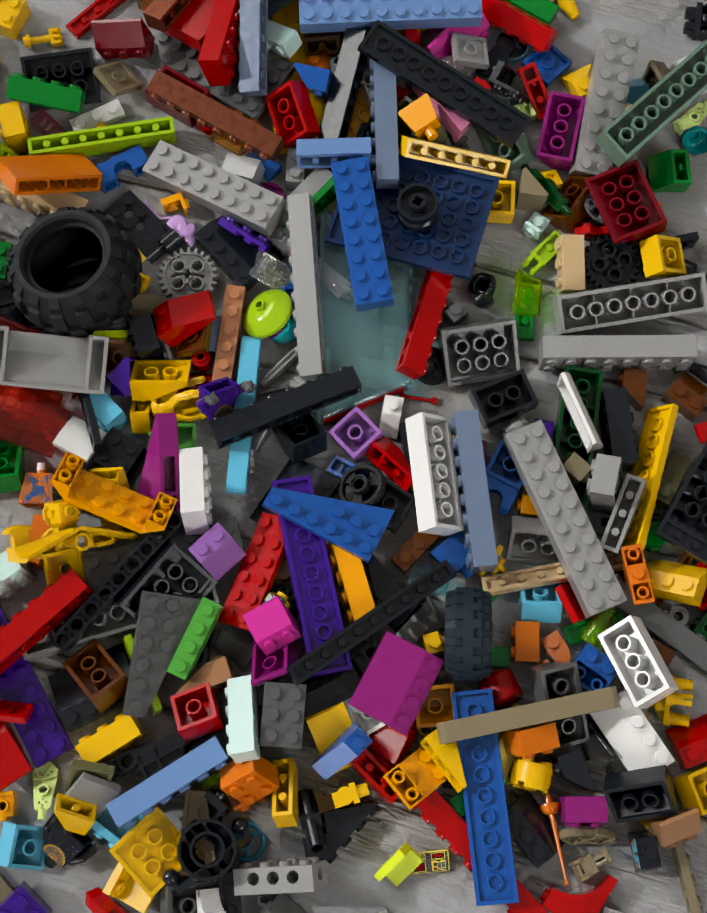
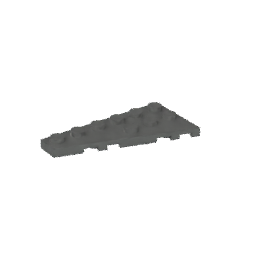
[122,591,201,717]

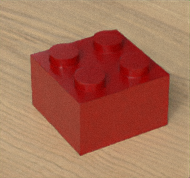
[170,682,225,742]

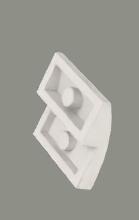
[53,416,107,463]

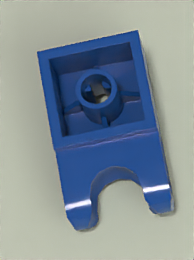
[486,439,523,516]

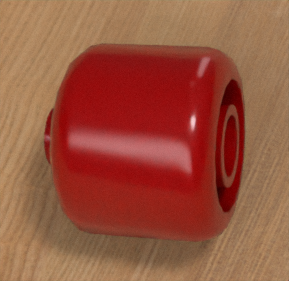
[478,669,523,711]

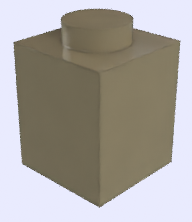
[563,452,591,486]

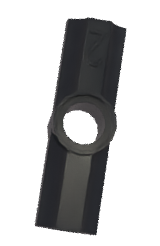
[298,788,326,853]

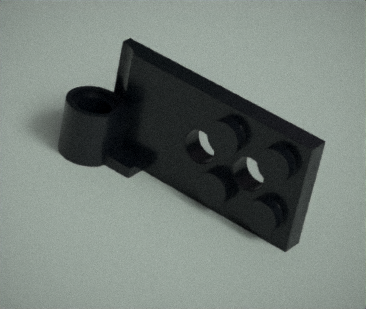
[103,189,184,264]

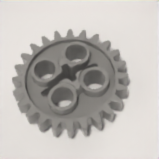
[158,247,219,299]

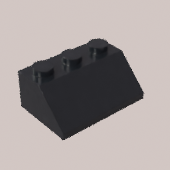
[603,765,678,824]
[507,791,565,868]

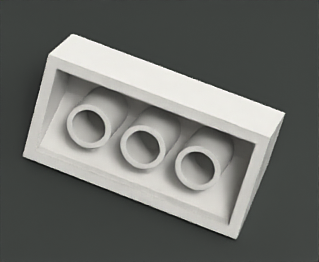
[589,690,675,771]

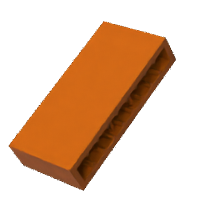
[0,153,103,196]

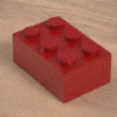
[265,80,321,148]

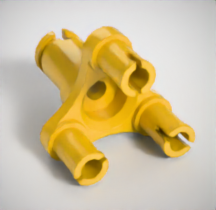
[649,675,693,728]

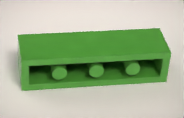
[167,597,223,681]

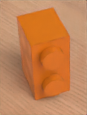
[510,621,540,664]

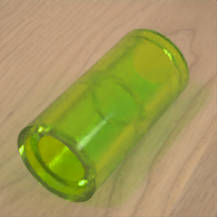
[580,609,617,648]

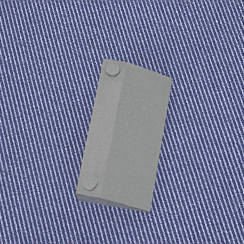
[0,326,109,395]

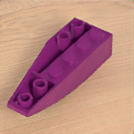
[138,413,180,532]

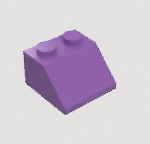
[188,522,246,581]

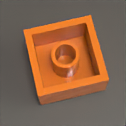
[501,722,560,759]
[219,756,280,806]

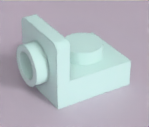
[522,211,550,240]

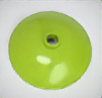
[242,289,293,339]

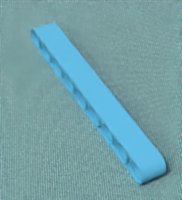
[226,336,262,495]

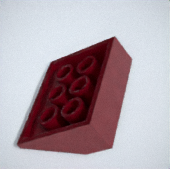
[584,159,667,244]

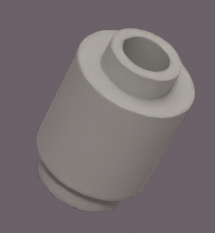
[501,415,529,439]

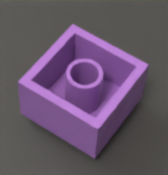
[328,406,384,464]

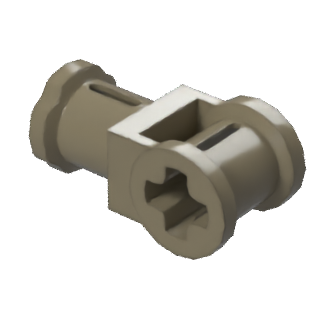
[568,846,613,883]

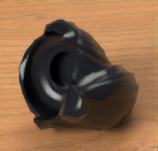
[466,272,496,309]

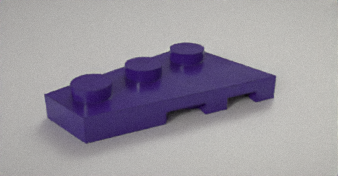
[218,215,272,253]

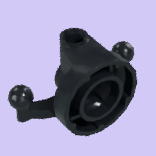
[162,817,254,895]

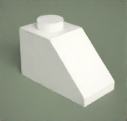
[379,395,404,440]

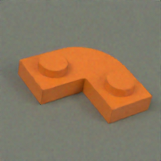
[536,630,571,666]

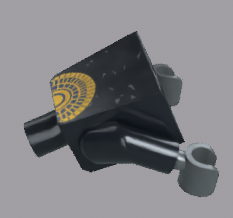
[42,813,108,868]

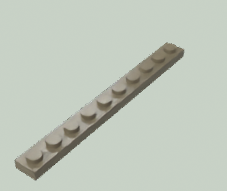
[640,708,703,913]

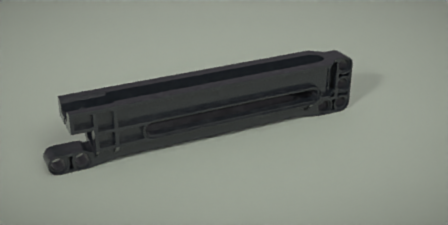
[105,634,378,807]

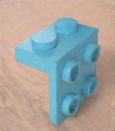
[91,793,143,848]

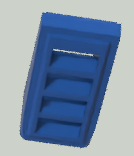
[326,455,370,488]

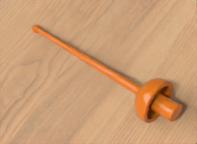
[539,795,569,885]

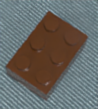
[62,638,128,713]

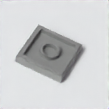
[450,32,490,70]

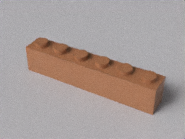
[212,285,247,381]

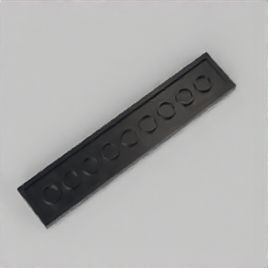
[357,20,532,149]

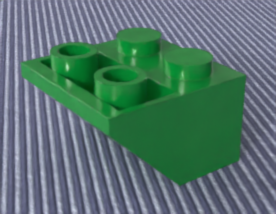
[646,149,692,193]

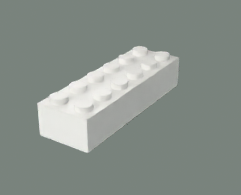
[405,412,463,536]

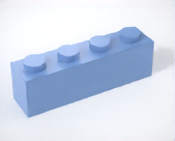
[296,137,372,169]

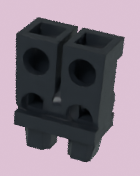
[683,2,707,41]

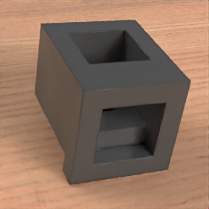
[441,300,469,326]

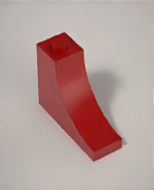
[539,874,618,913]

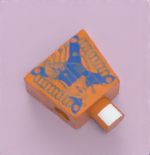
[18,463,54,507]

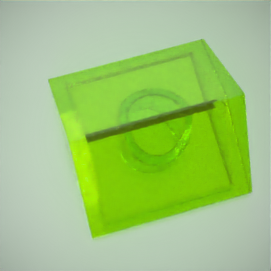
[510,269,543,317]

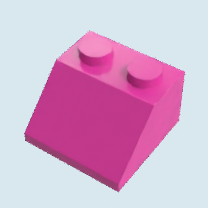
[243,595,302,656]

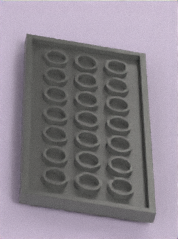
[143,31,296,122]

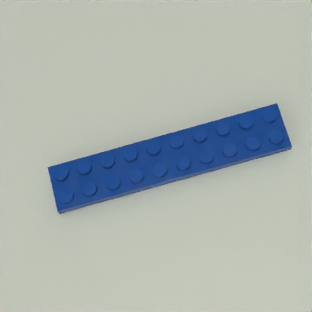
[451,688,519,906]

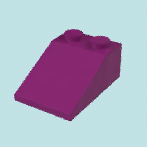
[251,639,300,687]

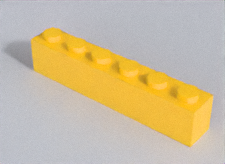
[398,135,511,179]

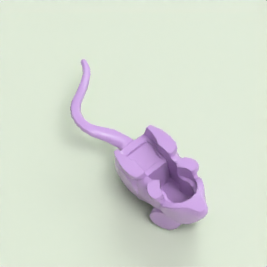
[143,199,197,248]

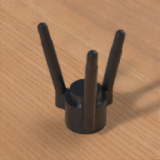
[581,716,614,760]

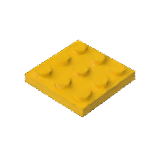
[108,806,198,898]

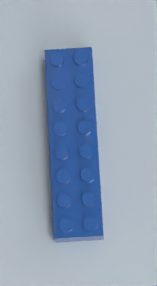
[331,156,394,312]

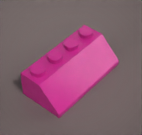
[426,11,490,67]

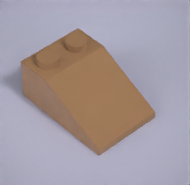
[176,655,236,695]

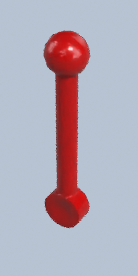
[399,393,438,405]

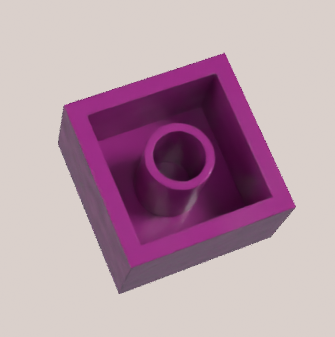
[558,796,608,827]

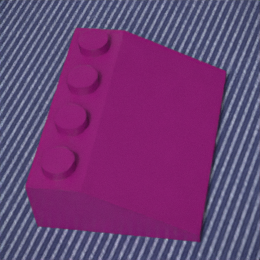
[348,631,444,735]

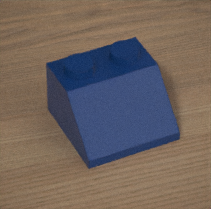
[294,62,333,99]

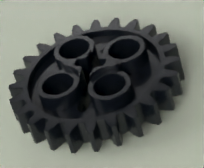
[584,234,641,289]

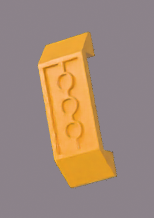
[51,451,178,534]
[383,734,499,810]

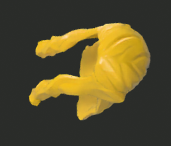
[150,376,207,422]

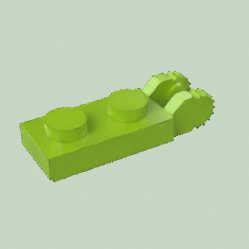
[521,229,561,277]

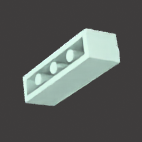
[268,19,303,59]
[225,675,260,764]

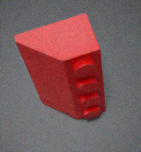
[665,714,707,769]

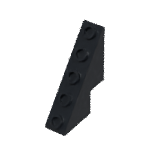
[303,802,380,864]

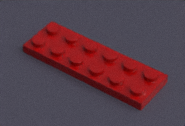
[218,512,285,632]

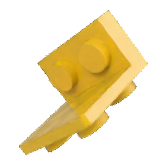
[102,862,156,913]

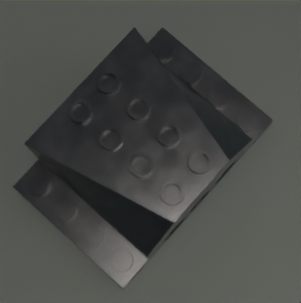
[655,442,707,565]

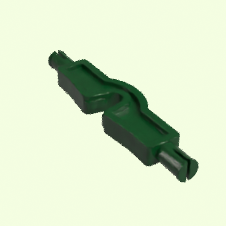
[521,164,573,217]

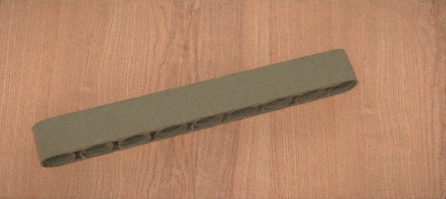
[436,686,621,745]

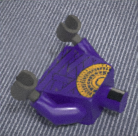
[196,377,256,421]

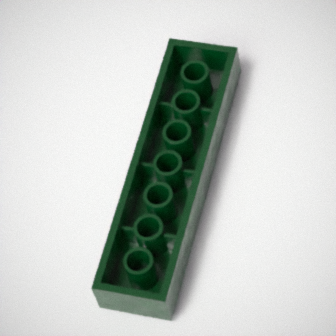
[553,365,604,512]

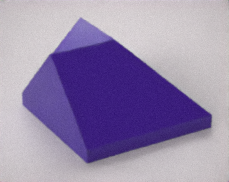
[107,357,136,396]

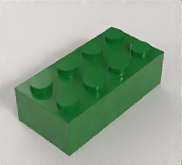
[5,73,86,115]

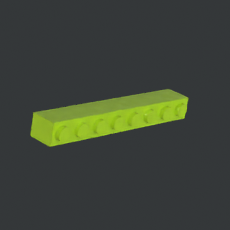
[27,116,177,157]

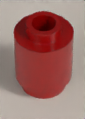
[191,351,212,372]

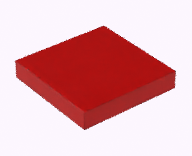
[555,582,586,624]

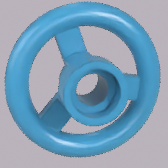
[230,820,267,863]

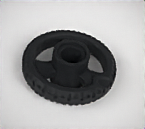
[337,463,386,506]

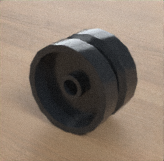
[397,183,439,233]

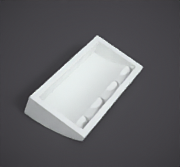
[557,372,603,453]

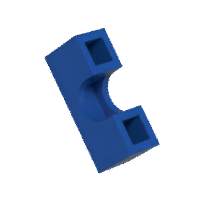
[95,144,148,194]

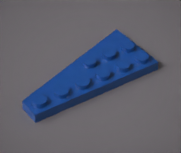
[262,487,395,563]

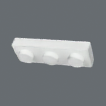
[69,99,126,131]

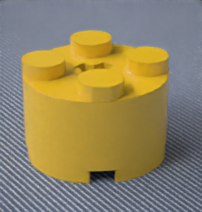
[508,757,554,794]

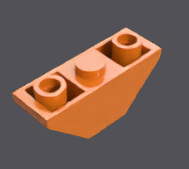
[621,544,655,606]

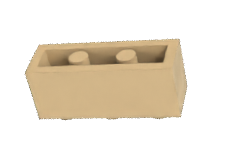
[554,234,585,293]

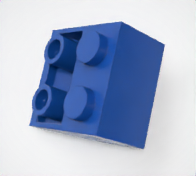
[573,643,617,692]

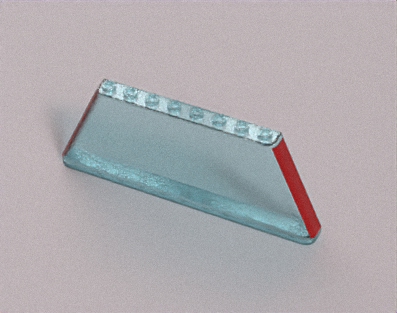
[317,210,413,426]

